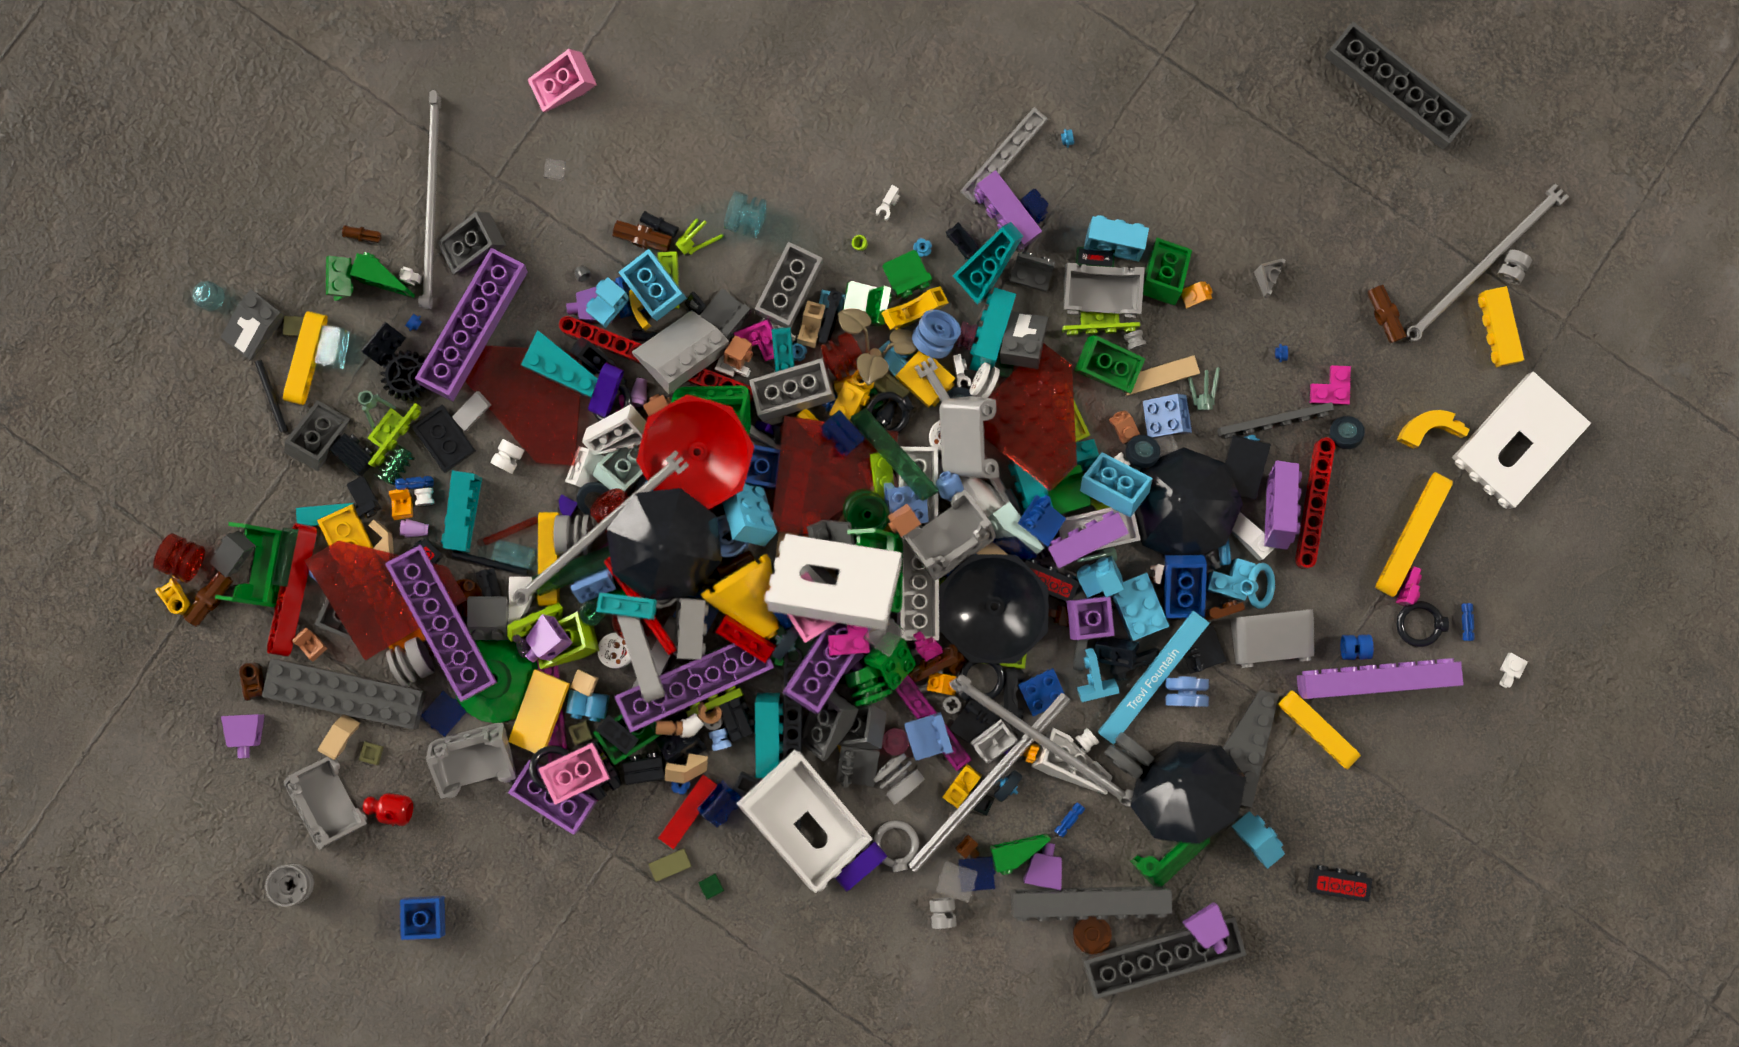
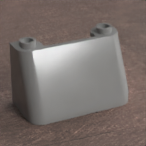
[1064,263,1145,318]
[939,396,999,478]
[903,490,996,580]
[1230,609,1314,668]
[426,723,517,799]
[284,757,367,850]

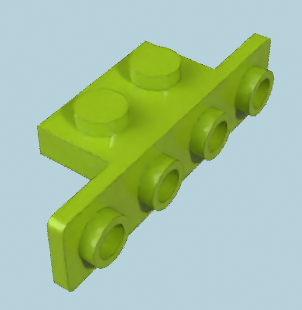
[1062,311,1140,336]
[368,403,422,467]

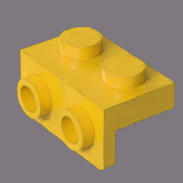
[829,380,870,425]

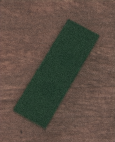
[272,528,299,587]

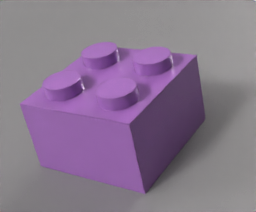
[1067,596,1114,640]

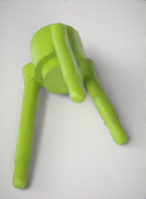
[675,219,724,255]

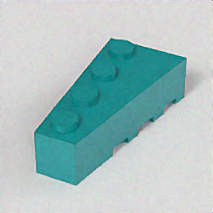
[953,222,1024,304]
[969,287,1016,372]
[521,330,598,399]
[1008,449,1053,512]
[441,470,482,553]
[755,693,783,778]

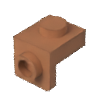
[1109,411,1140,444]
[292,628,328,662]

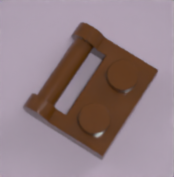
[1205,600,1245,620]

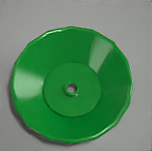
[455,640,538,723]

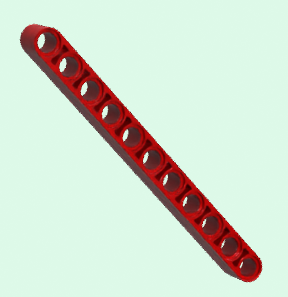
[559,316,754,403]

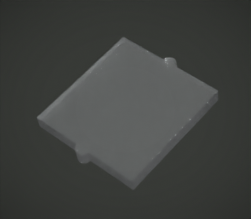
[864,618,905,657]
[936,861,978,903]

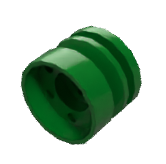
[843,666,893,707]

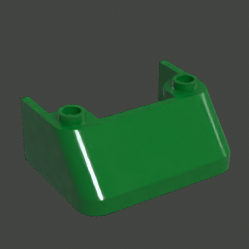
[671,386,751,436]
[215,522,291,608]
[847,528,903,613]

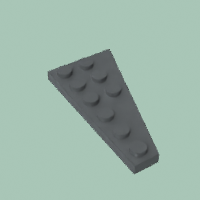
[1223,690,1279,808]

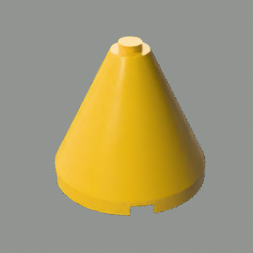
[701,553,779,639]

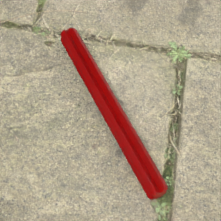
[604,557,677,655]

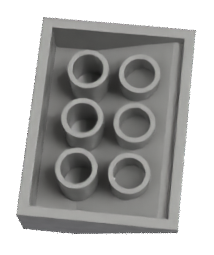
[632,310,729,394]

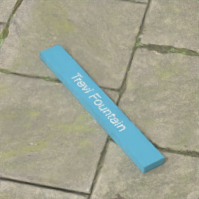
[1098,611,1209,745]

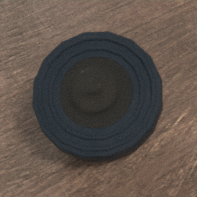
[577,482,611,517]

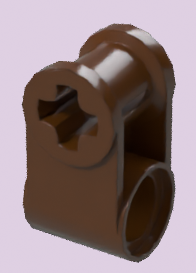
[239,663,265,701]

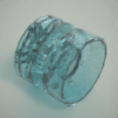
[724,191,767,239]

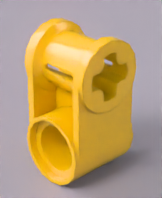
[156,578,192,615]

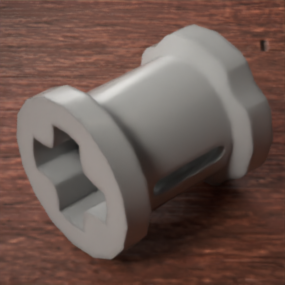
[943,696,961,714]

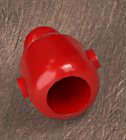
[363,793,414,826]

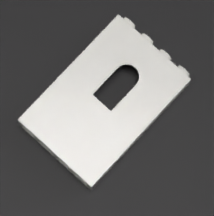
[1452,372,1591,509]
[765,534,902,630]
[736,750,873,893]

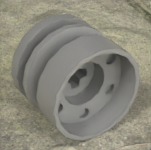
[554,515,594,556]
[386,637,435,687]
[873,753,925,805]
[265,864,314,907]

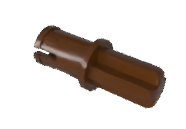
[342,225,381,243]
[716,551,754,578]

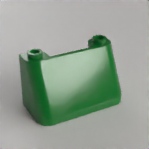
[1130,838,1210,887]

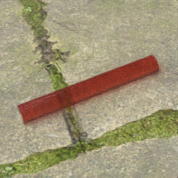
[483,516,538,545]

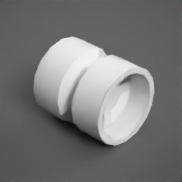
[490,439,525,474]

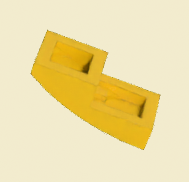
[629,290,651,331]
[942,764,982,809]

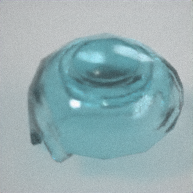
[192,281,225,311]

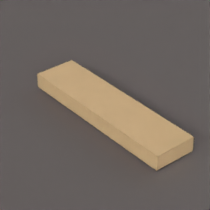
[1125,355,1200,396]

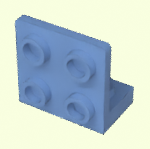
[1143,394,1192,438]
[884,483,928,524]
[571,558,616,604]
[904,712,953,760]

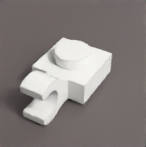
[876,185,900,221]
[399,267,423,286]
[952,354,971,387]
[715,355,751,378]
[1499,653,1528,688]

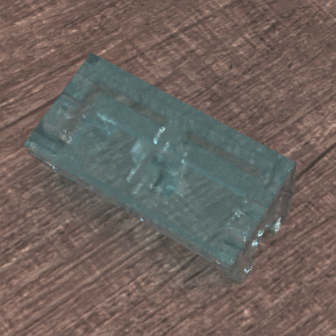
[315,325,350,369]
[491,540,537,570]

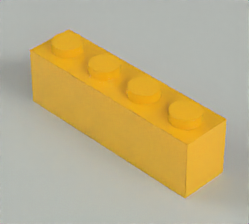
[1478,286,1524,368]

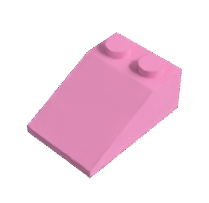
[528,49,597,112]
[787,572,838,643]
[538,743,611,805]

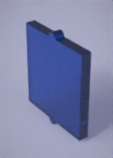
[993,537,1037,560]
[421,691,467,737]
[958,856,996,892]

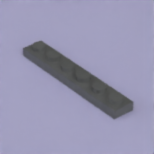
[1217,402,1334,439]

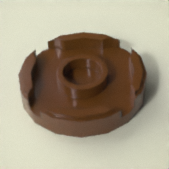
[1073,916,1112,954]

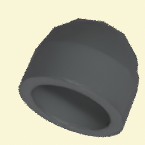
[575,265,591,282]

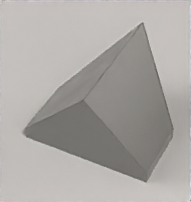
[1254,258,1286,298]

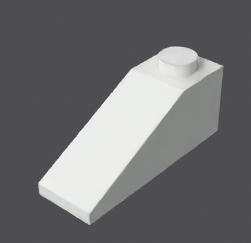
[1231,512,1275,561]
[508,577,538,625]

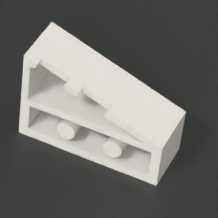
[582,404,646,455]

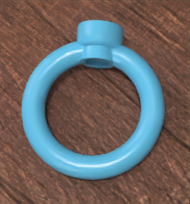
[1240,563,1275,609]

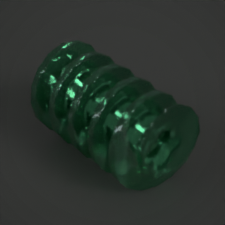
[375,443,416,486]
[579,596,607,626]

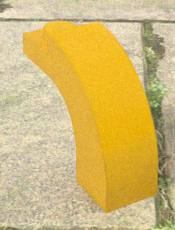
[882,286,949,330]
[1396,410,1470,449]

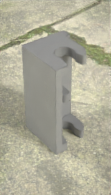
[971,719,1019,764]

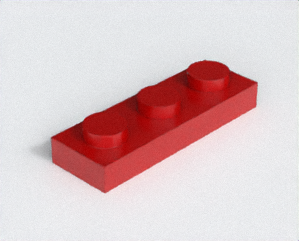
[716,615,776,663]

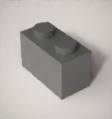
[209,530,256,578]

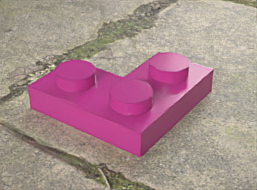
[734,319,774,361]
[1310,366,1351,405]
[1396,566,1422,606]
[828,624,869,656]

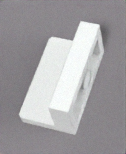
[565,446,605,487]

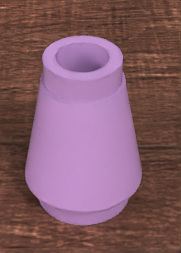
[631,378,647,408]
[400,519,429,538]

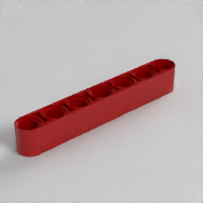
[1295,437,1335,569]
[267,523,317,657]

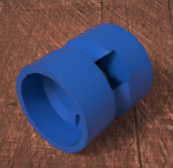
[1340,634,1374,660]

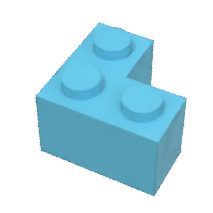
[585,277,630,328]
[1077,556,1124,598]
[1206,558,1256,602]
[1232,811,1285,869]

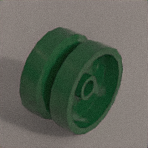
[843,489,889,530]

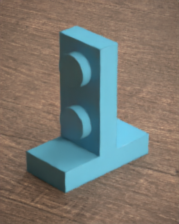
[1077,648,1119,702]

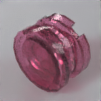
[956,321,978,351]
[882,728,909,755]

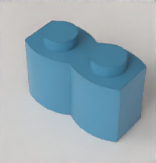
[566,690,610,722]

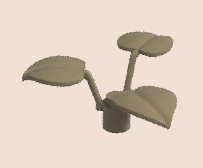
[838,308,918,386]

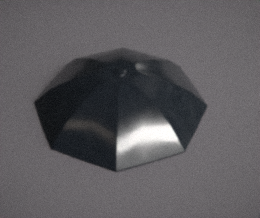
[1134,447,1243,555]
[607,488,722,601]
[939,554,1049,663]
[1130,741,1246,844]

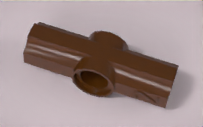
[612,220,672,252]
[1367,285,1406,344]
[183,571,233,627]

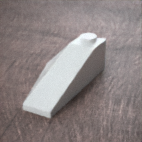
[938,458,1005,518]
[1031,728,1112,795]

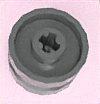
[1104,732,1154,780]

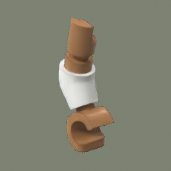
[656,701,722,738]

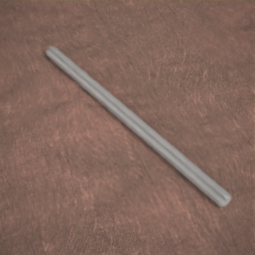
[908,693,1070,872]

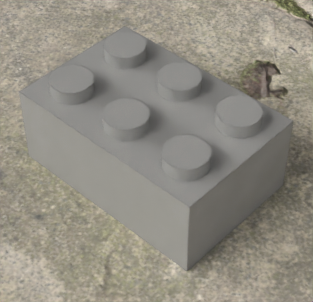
[673,597,708,659]

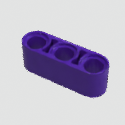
[588,363,624,418]
[835,841,887,892]

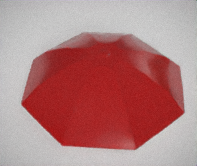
[636,394,754,509]

